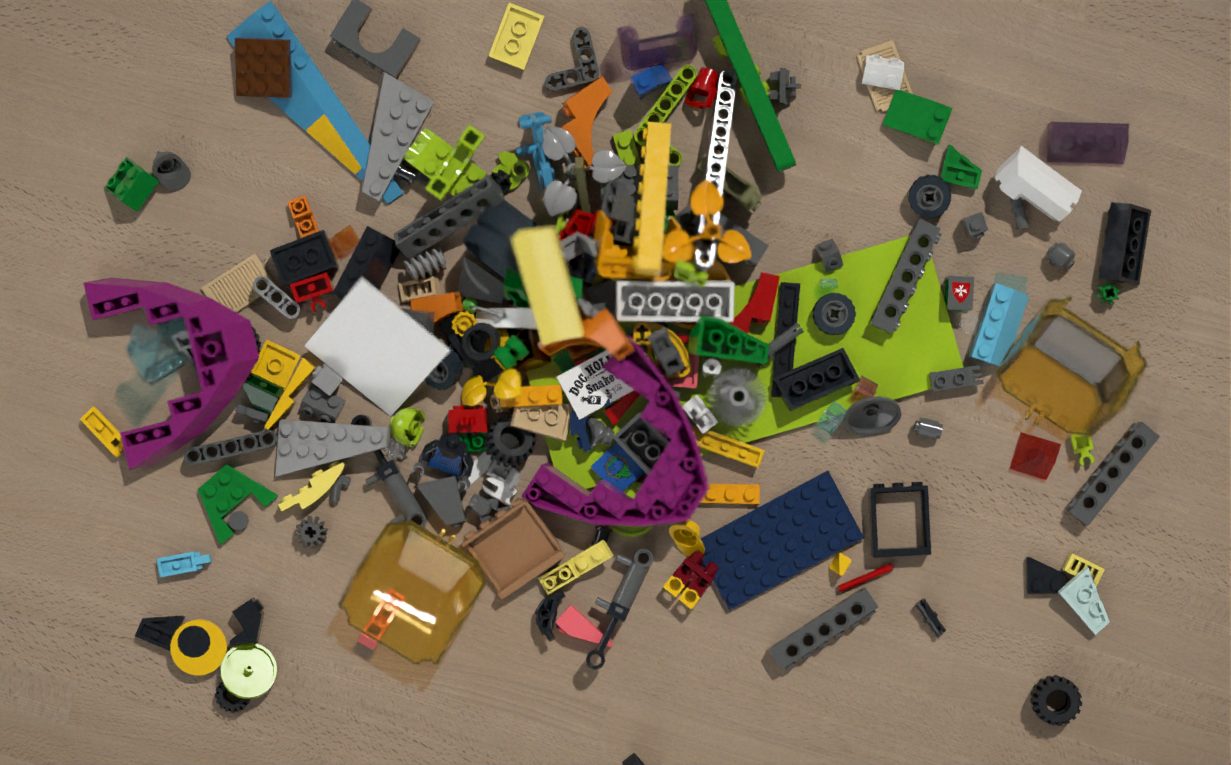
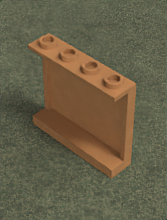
[462,498,566,600]

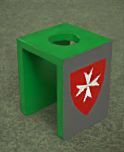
[945,276,974,311]

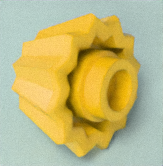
[451,311,477,337]

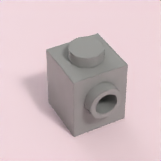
[312,363,343,396]

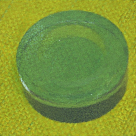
[819,279,838,289]

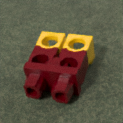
[663,550,719,610]

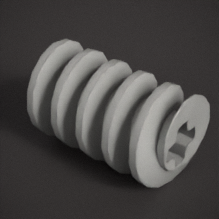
[404,246,446,282]

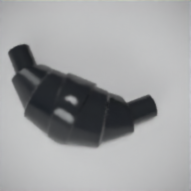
[535,590,566,642]

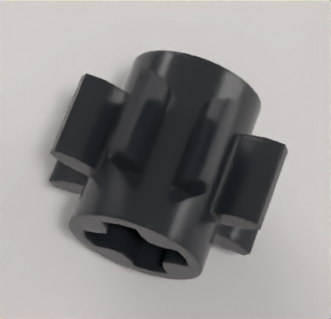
[490,169,512,192]

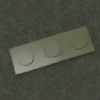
[572,157,591,213]

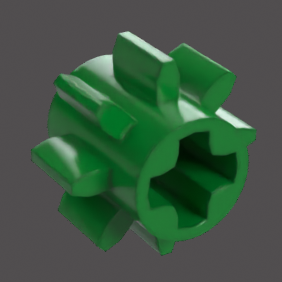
[1095,281,1121,305]

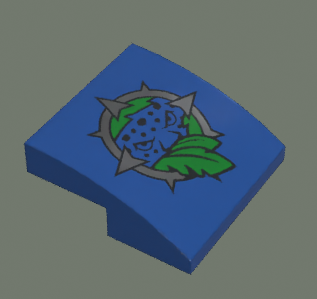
[591,442,645,492]

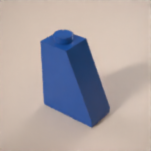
[630,64,672,99]

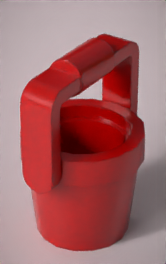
[685,67,719,109]

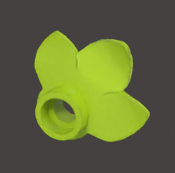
[491,151,530,189]

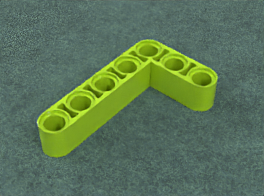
[634,65,697,167]

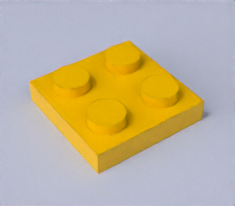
[251,339,302,390]

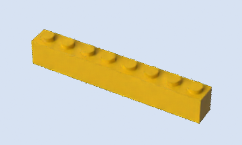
[633,122,671,276]

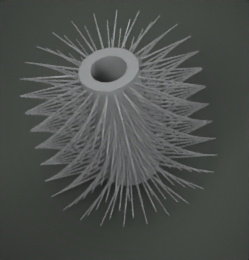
[708,368,767,427]

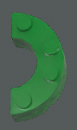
[504,267,583,308]

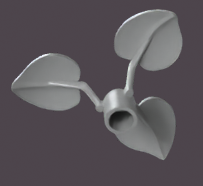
[543,127,626,216]

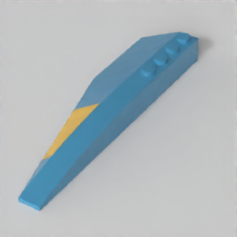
[227,1,404,204]

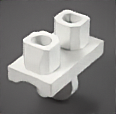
[682,395,718,434]

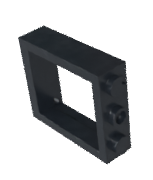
[868,482,931,558]

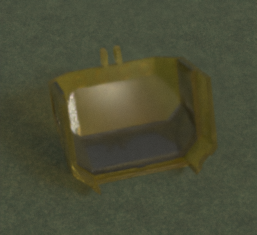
[995,296,1147,436]

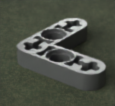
[545,27,599,92]

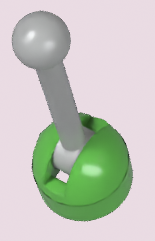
[462,297,504,319]

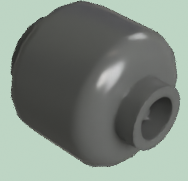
[1046,243,1075,271]

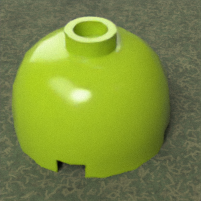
[390,408,425,447]

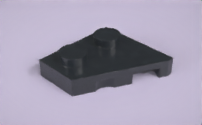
[1026,557,1066,594]
[135,615,186,651]

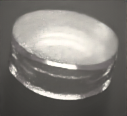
[959,315,979,334]

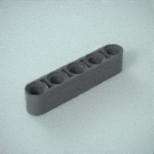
[184,430,278,465]

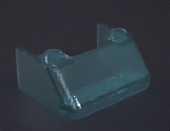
[126,318,188,386]

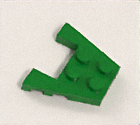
[198,464,279,545]

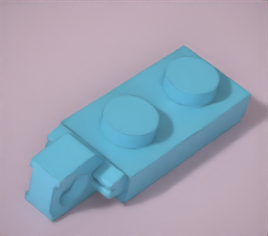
[156,551,212,577]

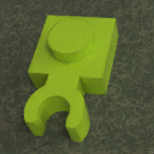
[674,260,708,288]
[1069,430,1094,466]

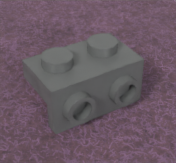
[299,383,346,423]

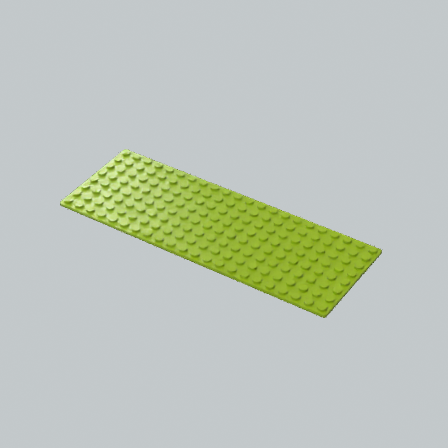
[526,236,964,489]

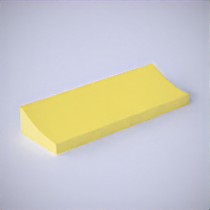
[512,227,585,345]

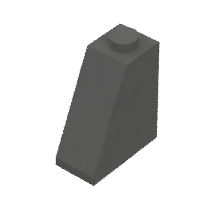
[457,257,507,304]
[417,475,466,528]

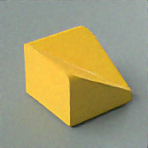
[829,552,852,576]

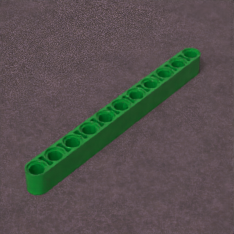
[704,0,797,173]

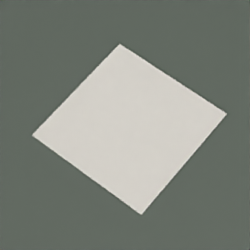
[305,278,450,416]

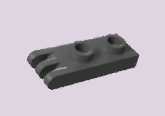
[929,365,984,392]

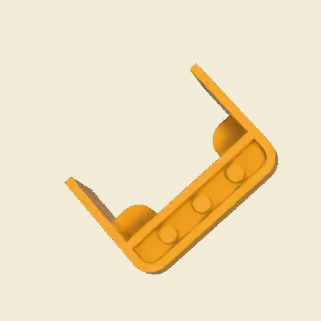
[594,210,681,281]

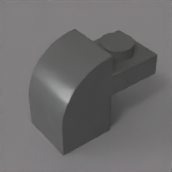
[647,327,685,376]

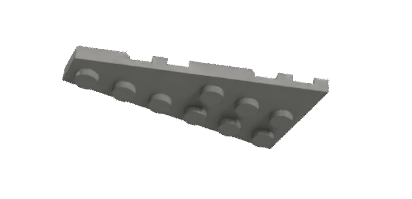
[361,72,434,202]
[275,419,390,477]

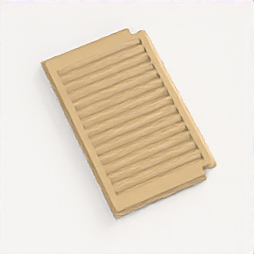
[857,40,913,112]
[201,253,274,313]

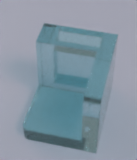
[816,402,847,436]

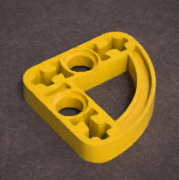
[633,322,691,377]

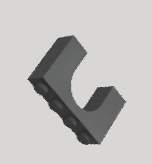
[330,0,421,79]

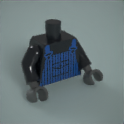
[413,433,474,491]

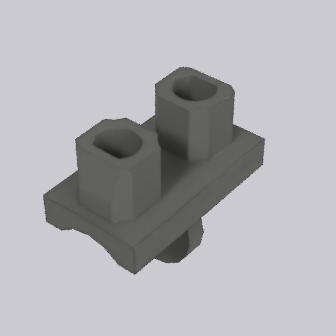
[770,68,801,105]

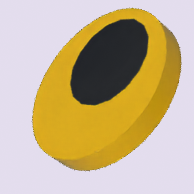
[170,619,227,675]

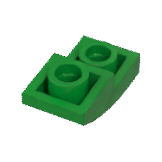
[449,432,488,451]

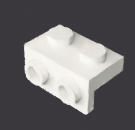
[862,55,904,90]

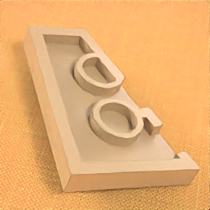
[511,404,573,441]

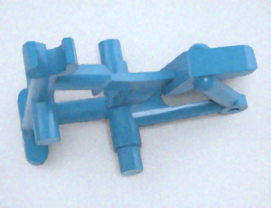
[516,112,555,190]

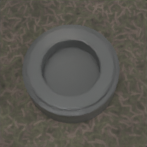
[229,511,249,530]

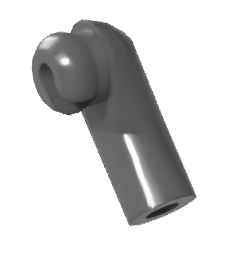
[330,475,351,502]

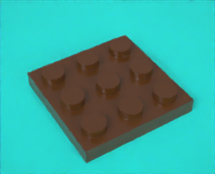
[235,38,292,98]

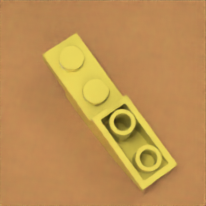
[278,460,346,511]
[538,539,614,594]

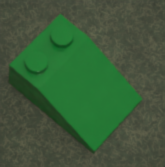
[882,89,953,145]

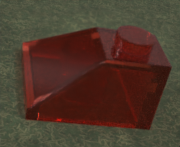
[1009,432,1061,480]

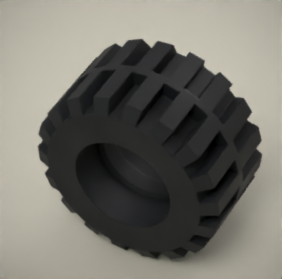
[484,415,536,468]
[1030,675,1082,726]

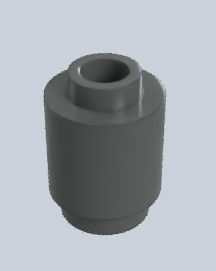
[913,417,943,440]

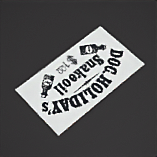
[557,337,634,419]

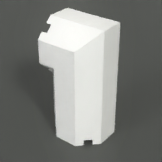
[995,146,1082,222]

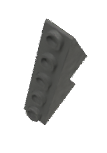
[601,179,640,245]

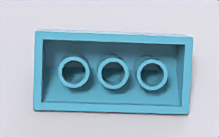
[969,283,1029,369]

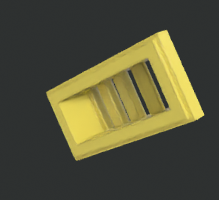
[1062,553,1105,586]

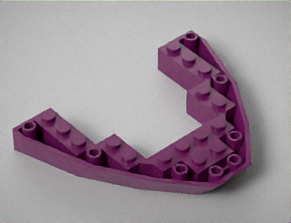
[84,278,259,470]
[522,335,710,526]

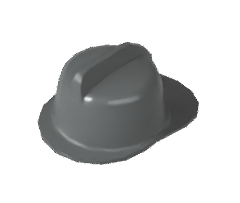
[152,151,191,190]

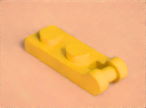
[80,406,124,458]

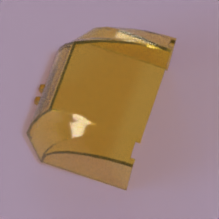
[338,521,487,665]

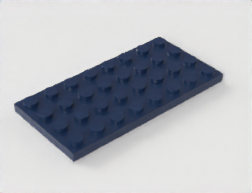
[700,470,864,610]

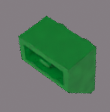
[104,157,159,212]

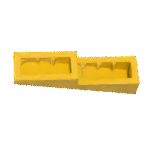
[264,358,316,430]

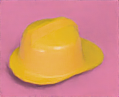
[669,519,705,557]

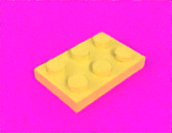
[488,3,545,70]

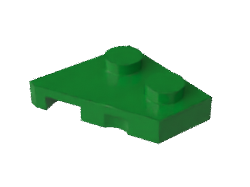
[940,145,982,190]

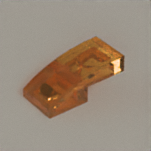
[329,225,360,258]

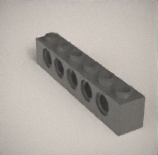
[394,175,504,259]
[869,219,942,334]
[1067,422,1160,526]
[768,587,878,670]

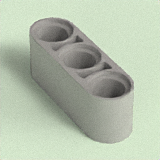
[253,276,301,319]

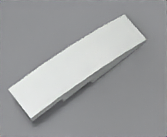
[476,308,538,330]

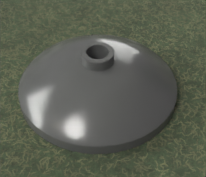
[844,396,901,436]

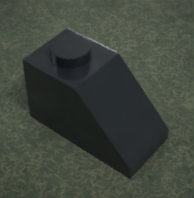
[232,597,264,643]

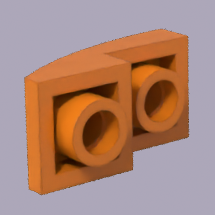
[287,195,319,238]

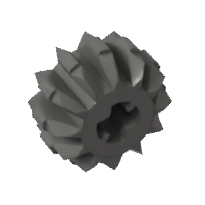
[295,515,328,548]

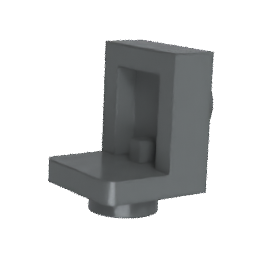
[815,239,843,272]

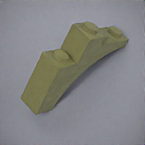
[697,157,762,213]

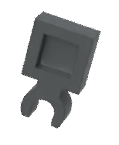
[235,404,270,424]

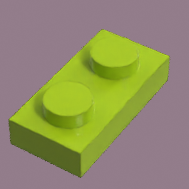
[613,130,641,165]

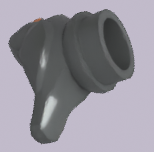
[586,416,615,448]

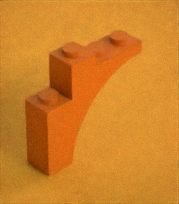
[559,76,613,176]
[410,292,463,329]
[537,304,634,361]

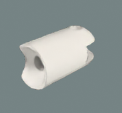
[702,358,721,379]
[482,477,518,506]

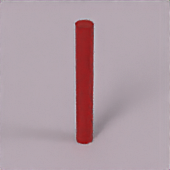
[838,564,893,593]

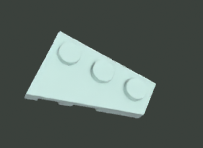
[1058,566,1110,635]

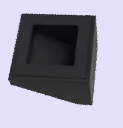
[229,630,253,644]

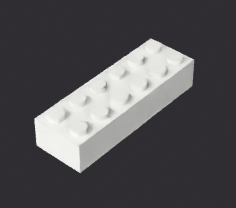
[615,279,734,322]

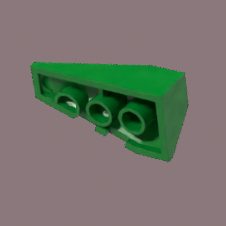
[687,316,770,364]

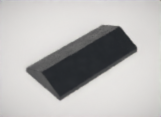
[774,348,860,411]

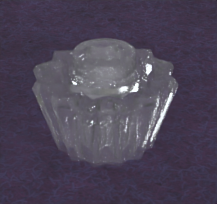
[382,437,407,461]

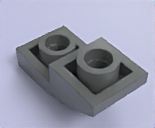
[674,204,695,230]

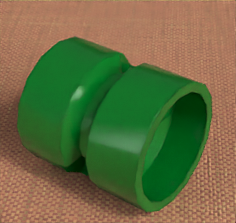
[492,335,529,370]

